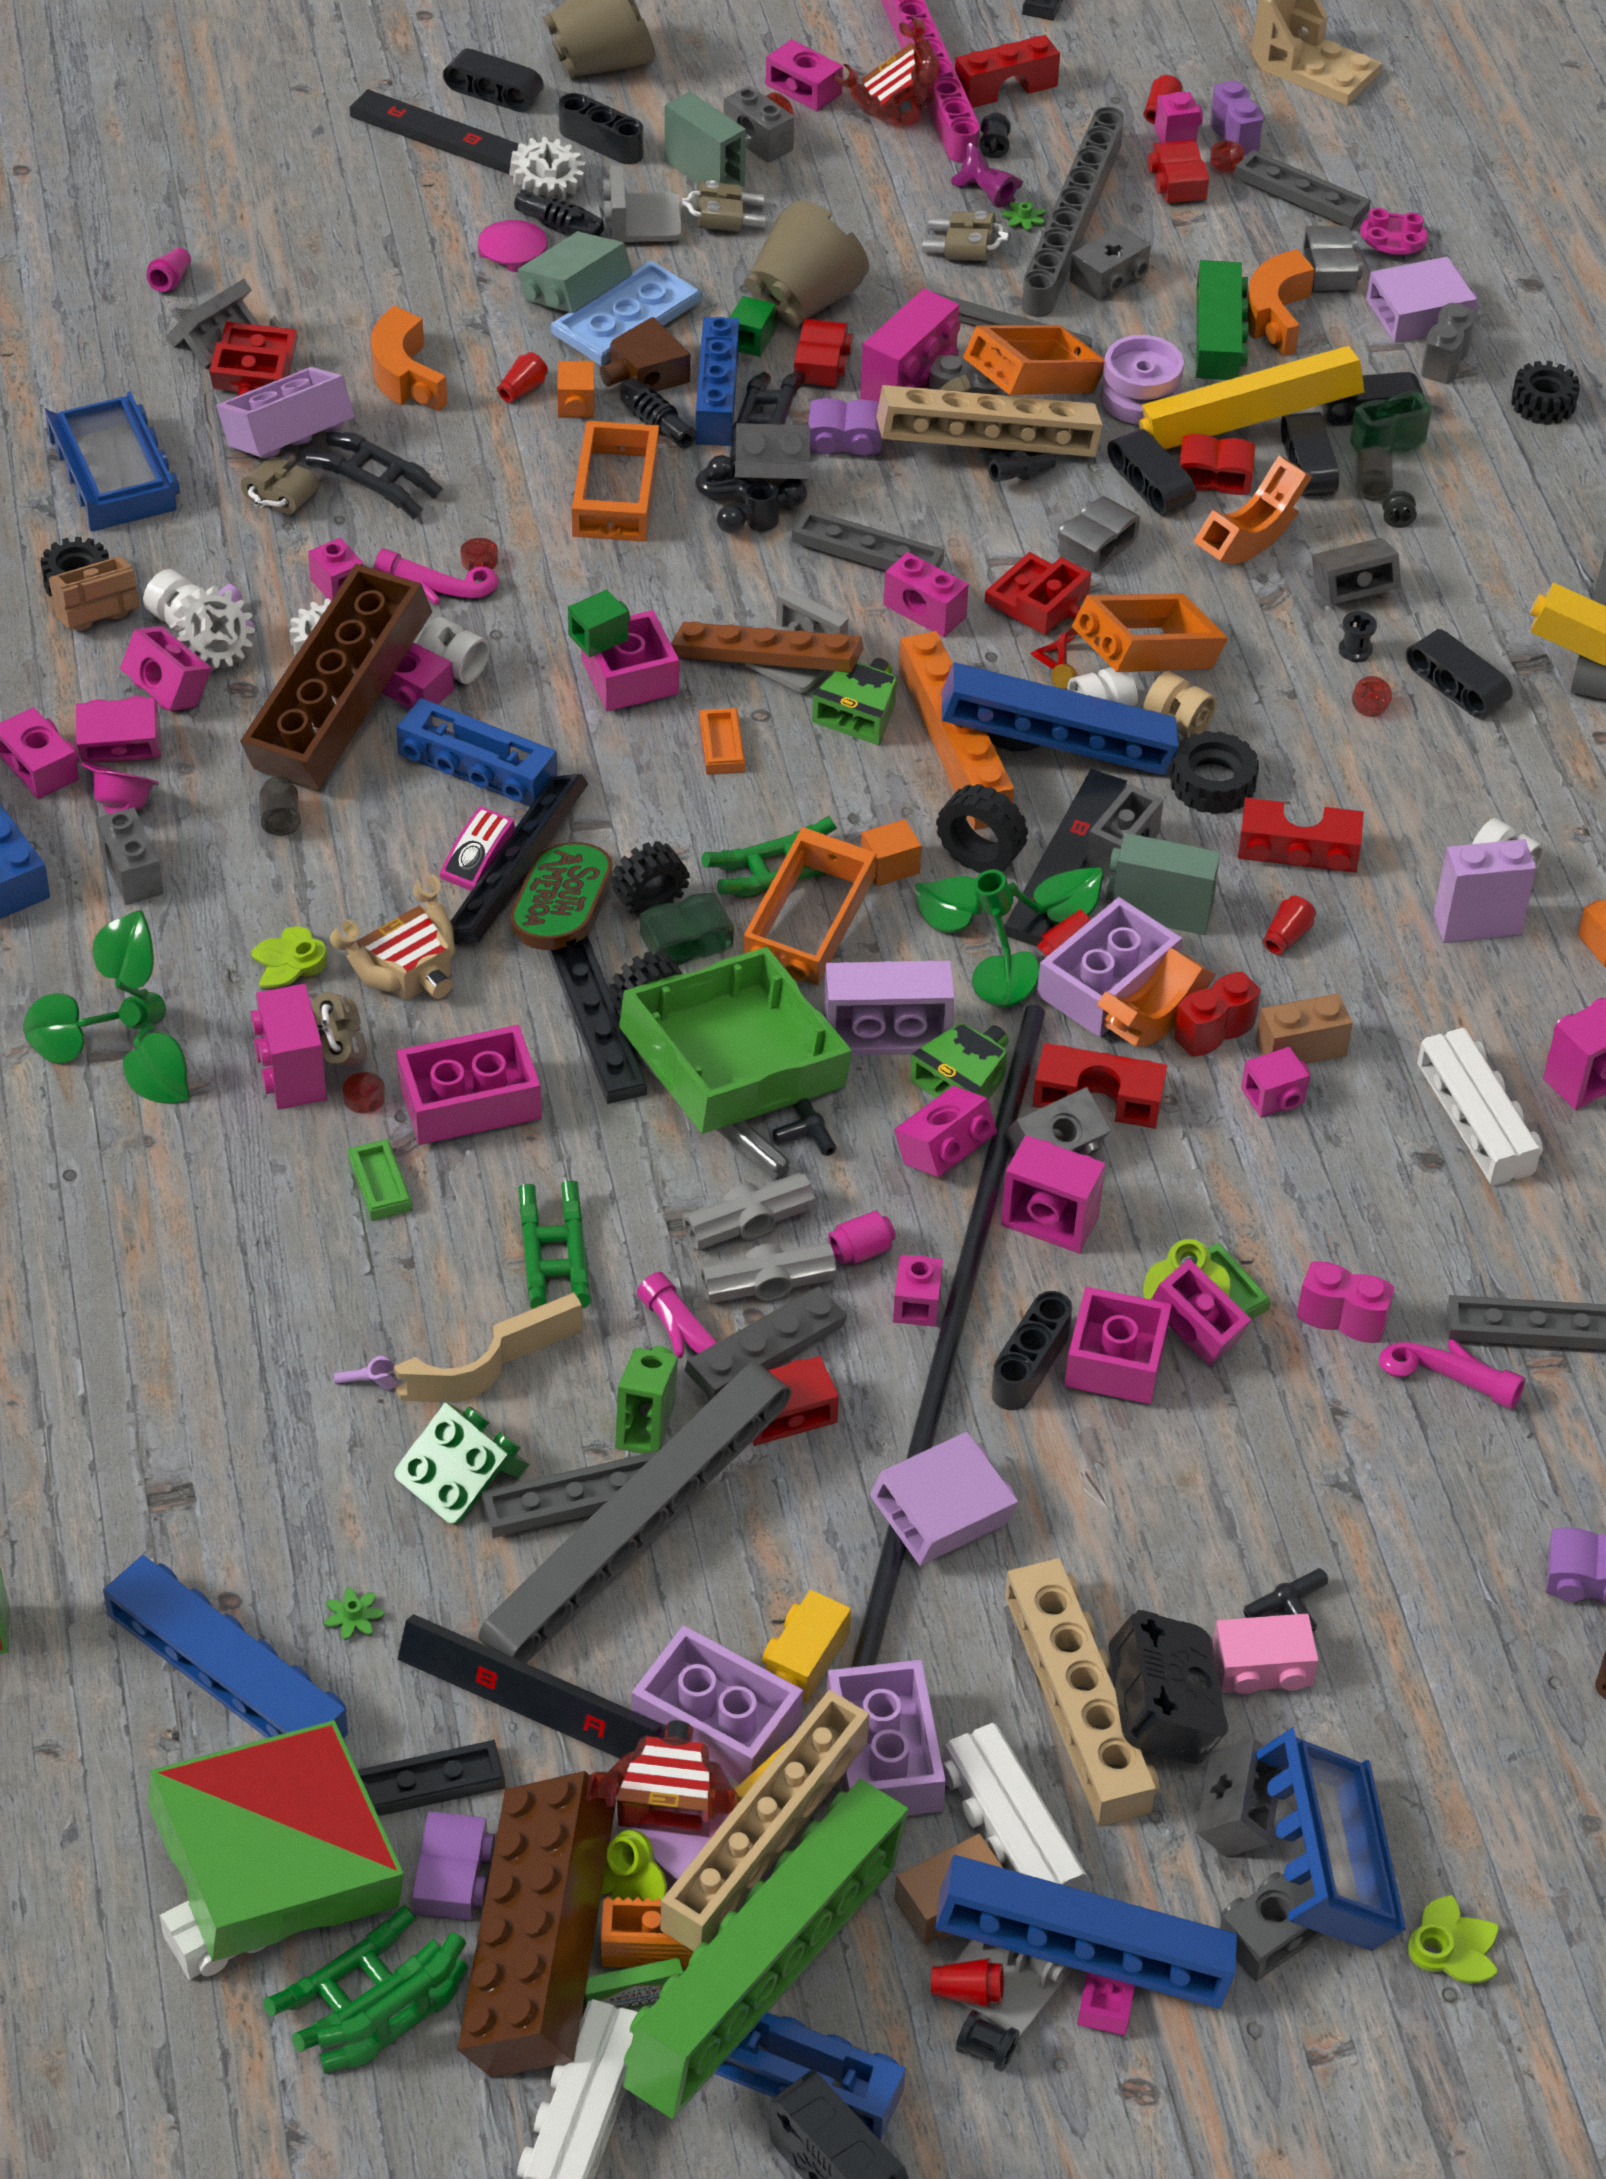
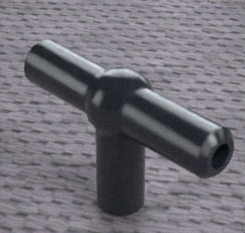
[772,1098,837,1156]
[1243,1568,1328,1633]

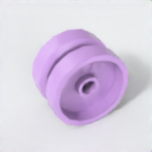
[1101,335,1184,425]

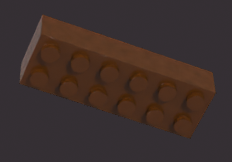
[240,564,433,790]
[457,1771,617,2078]

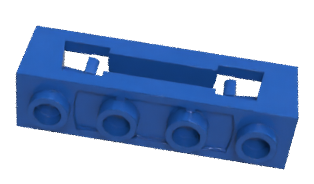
[696,317,739,446]
[396,698,557,807]
[714,2012,906,2141]

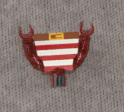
[834,17,940,125]
[586,1720,737,1837]

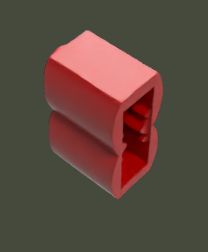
[1147,139,1209,203]
[794,319,854,387]
[1179,434,1255,495]
[1174,972,1261,1057]

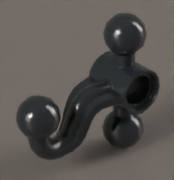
[695,455,807,534]

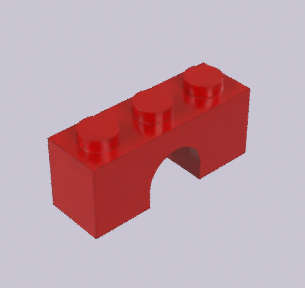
[955,35,1060,108]
[1238,797,1364,873]
[1032,1043,1168,1129]

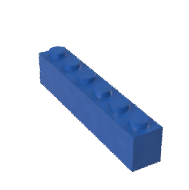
[941,662,1178,776]
[103,1554,348,1739]
[935,1854,1237,2009]

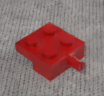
[209,321,298,396]
[984,552,1091,635]

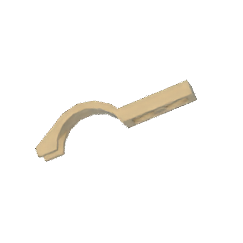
[394,1292,582,1403]

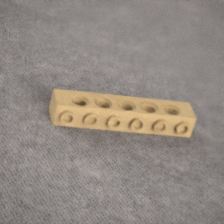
[876,385,1103,457]
[1005,1558,1160,1827]
[660,1689,870,1951]

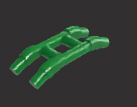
[701,816,837,897]
[518,1181,591,1309]
[263,1904,442,2052]
[316,1933,468,2074]

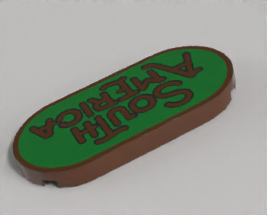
[510,842,613,950]

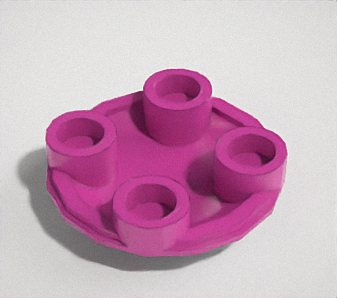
[1360,208,1429,255]
[478,220,547,272]

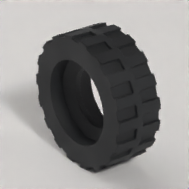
[1170,731,1259,814]
[936,784,1029,873]

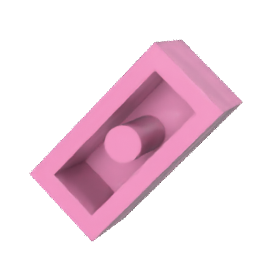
[1213,1613,1318,1694]

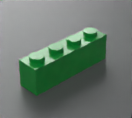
[1196,260,1249,380]

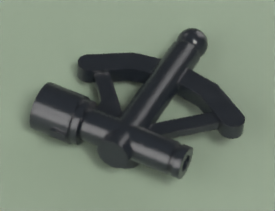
[978,447,1056,482]

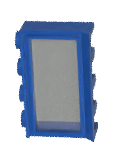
[45,391,180,532]
[1256,1727,1406,1951]

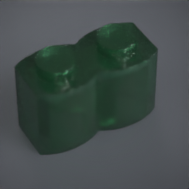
[1350,392,1432,459]
[639,893,734,966]

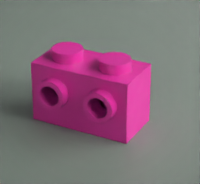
[76,696,161,763]

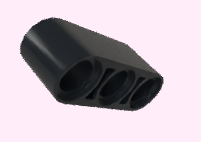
[443,48,544,112]
[559,93,644,164]
[1321,372,1427,426]
[1281,412,1339,495]
[1107,429,1196,515]
[1406,629,1513,718]
[991,1291,1073,1410]

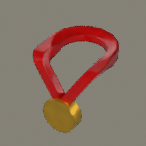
[1031,628,1080,689]

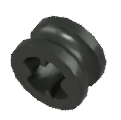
[1382,491,1417,528]

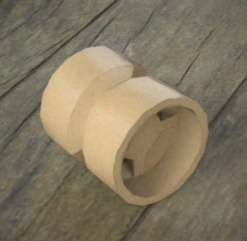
[1144,671,1217,738]

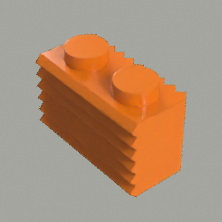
[601,1896,694,1969]

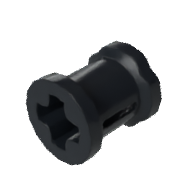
[979,113,1011,158]
[1338,611,1377,662]
[956,2010,1020,2072]

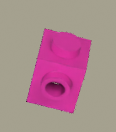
[1154,92,1203,143]
[308,537,364,601]
[1241,1047,1311,1118]
[893,1255,943,1327]

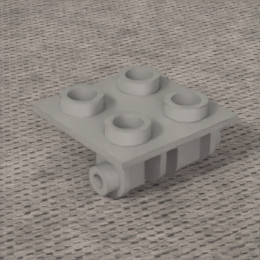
[954,1940,1073,2040]

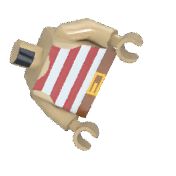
[330,874,455,1000]

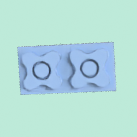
[551,260,701,366]

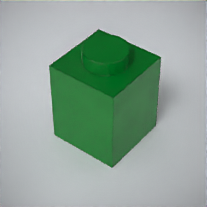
[730,296,776,357]
[568,589,631,658]

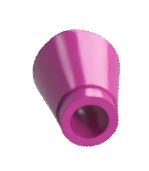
[146,248,191,292]

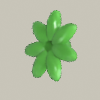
[1001,201,1046,231]
[324,1587,384,1640]

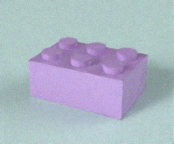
[216,367,355,458]
[1037,897,1182,1038]
[824,960,954,1055]
[631,1625,803,1783]
[827,1660,946,1816]

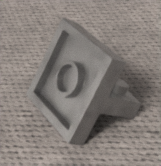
[166,278,259,368]
[735,423,810,479]

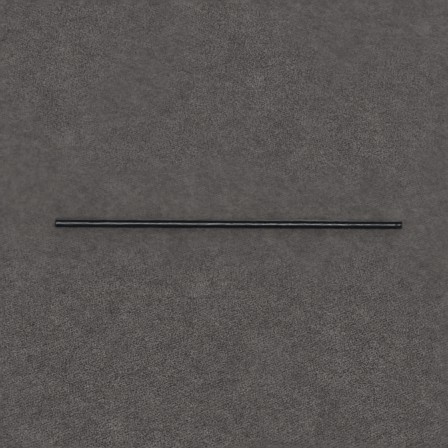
[851,1005,1045,1668]

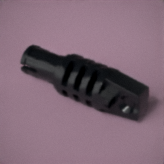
[514,189,605,236]
[620,378,696,449]

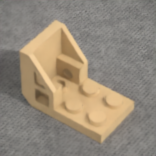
[1251,0,1382,106]

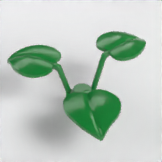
[915,867,1103,1008]
[23,910,191,1103]

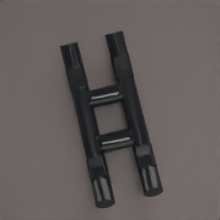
[730,370,805,462]
[306,431,443,520]

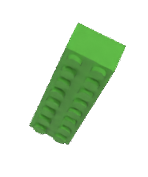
[623,1778,909,2120]

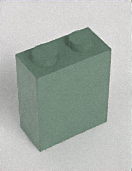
[665,91,746,187]
[517,231,633,313]
[1106,833,1221,935]

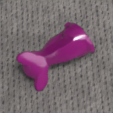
[951,143,1023,208]

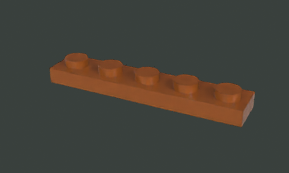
[671,621,864,672]

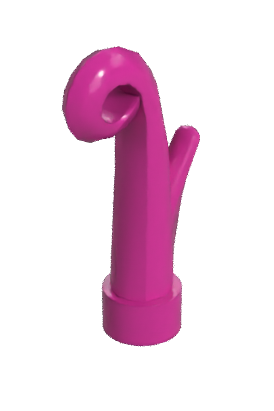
[373,548,499,606]
[636,1272,717,1359]
[1378,1339,1526,1410]

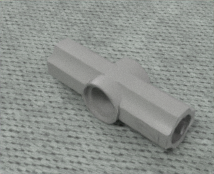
[683,1173,815,1250]
[701,1242,836,1304]

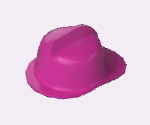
[80,762,159,814]

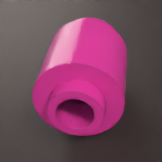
[828,1210,895,1265]

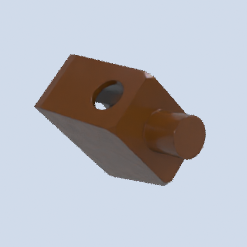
[600,317,691,392]

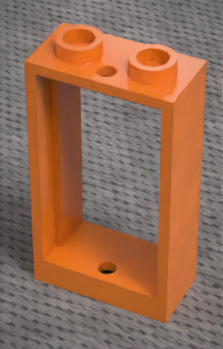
[963,325,1104,395]
[572,421,659,542]
[1071,593,1228,672]
[743,827,876,985]

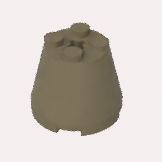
[543,0,656,80]
[744,201,869,328]

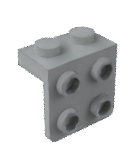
[603,165,681,243]
[744,587,849,693]

